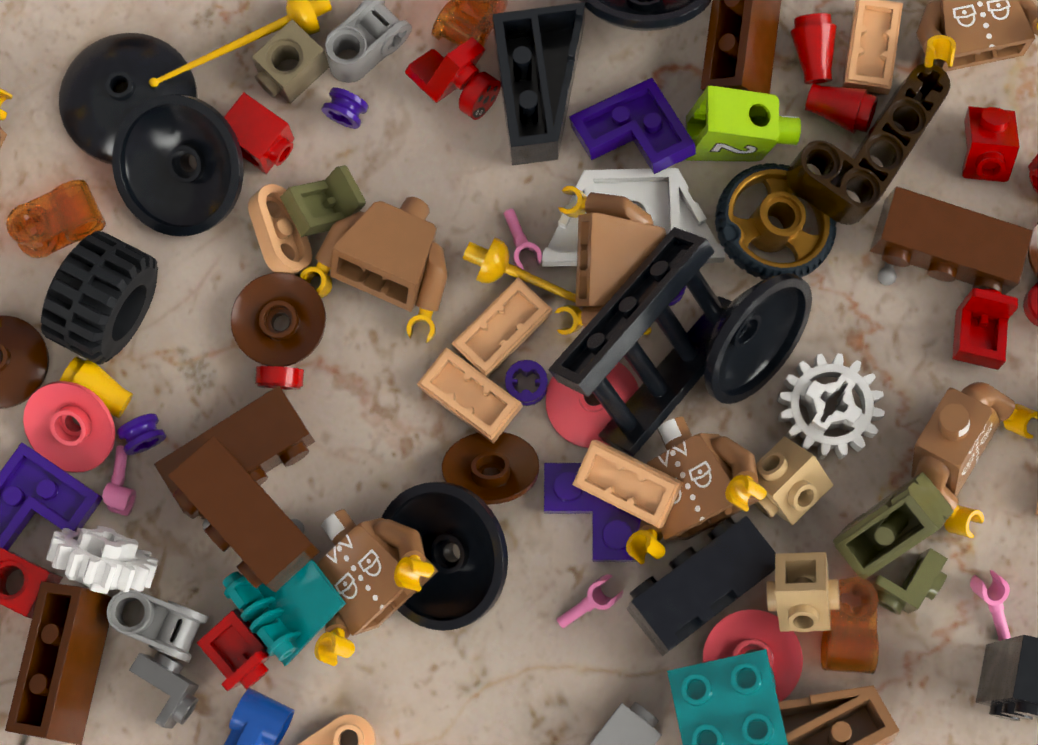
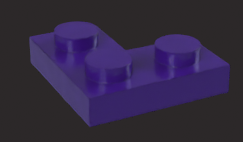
[569,78,696,174]
[0,442,103,550]
[544,463,641,562]

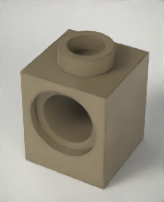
[252,20,329,104]

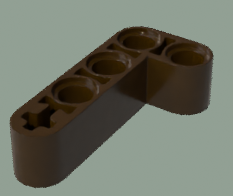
[786,63,950,225]

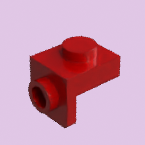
[405,37,486,103]
[962,106,1020,182]
[952,288,1018,370]
[197,608,272,692]

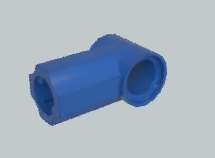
[224,688,294,745]

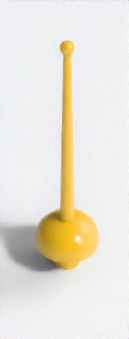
[149,0,332,88]
[462,237,652,335]

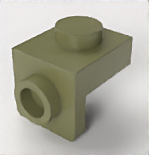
[280,165,366,237]
[867,548,948,615]

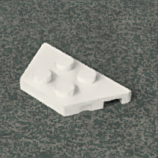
[542,168,725,267]

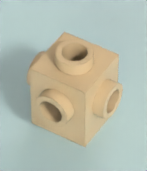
[754,436,834,526]
[767,552,840,632]

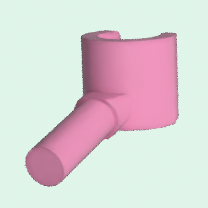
[503,209,542,270]
[102,445,136,516]
[970,570,1011,641]
[557,574,623,628]

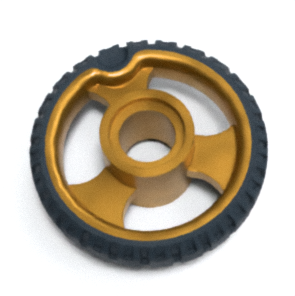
[715,163,837,280]

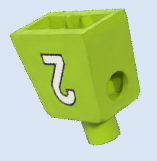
[686,86,801,162]

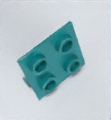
[222,559,346,666]
[667,649,788,745]

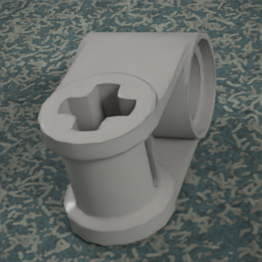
[325,0,412,83]
[107,589,209,663]

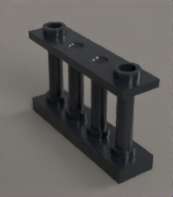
[548,227,732,457]

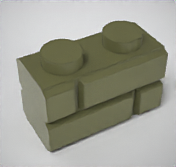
[833,472,954,580]

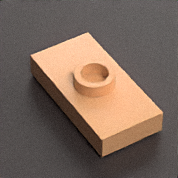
[842,0,903,95]
[451,277,552,377]
[417,347,523,444]
[572,440,683,528]

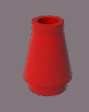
[790,13,837,85]
[805,84,878,134]

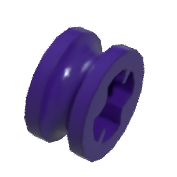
[321,87,369,129]
[505,360,548,406]
[116,414,166,455]

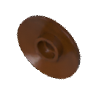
[231,272,326,367]
[0,315,49,409]
[442,432,539,505]

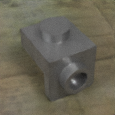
[129,651,199,729]

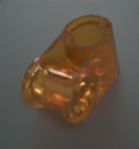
[431,0,508,47]
[6,180,106,258]
[821,576,879,674]

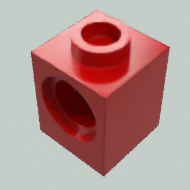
[224,92,294,174]
[0,547,63,619]

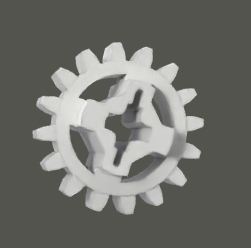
[777,353,885,459]
[46,526,158,594]

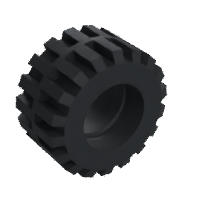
[41,231,158,365]

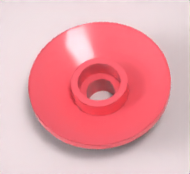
[546,362,639,448]
[23,381,115,472]
[702,609,803,702]

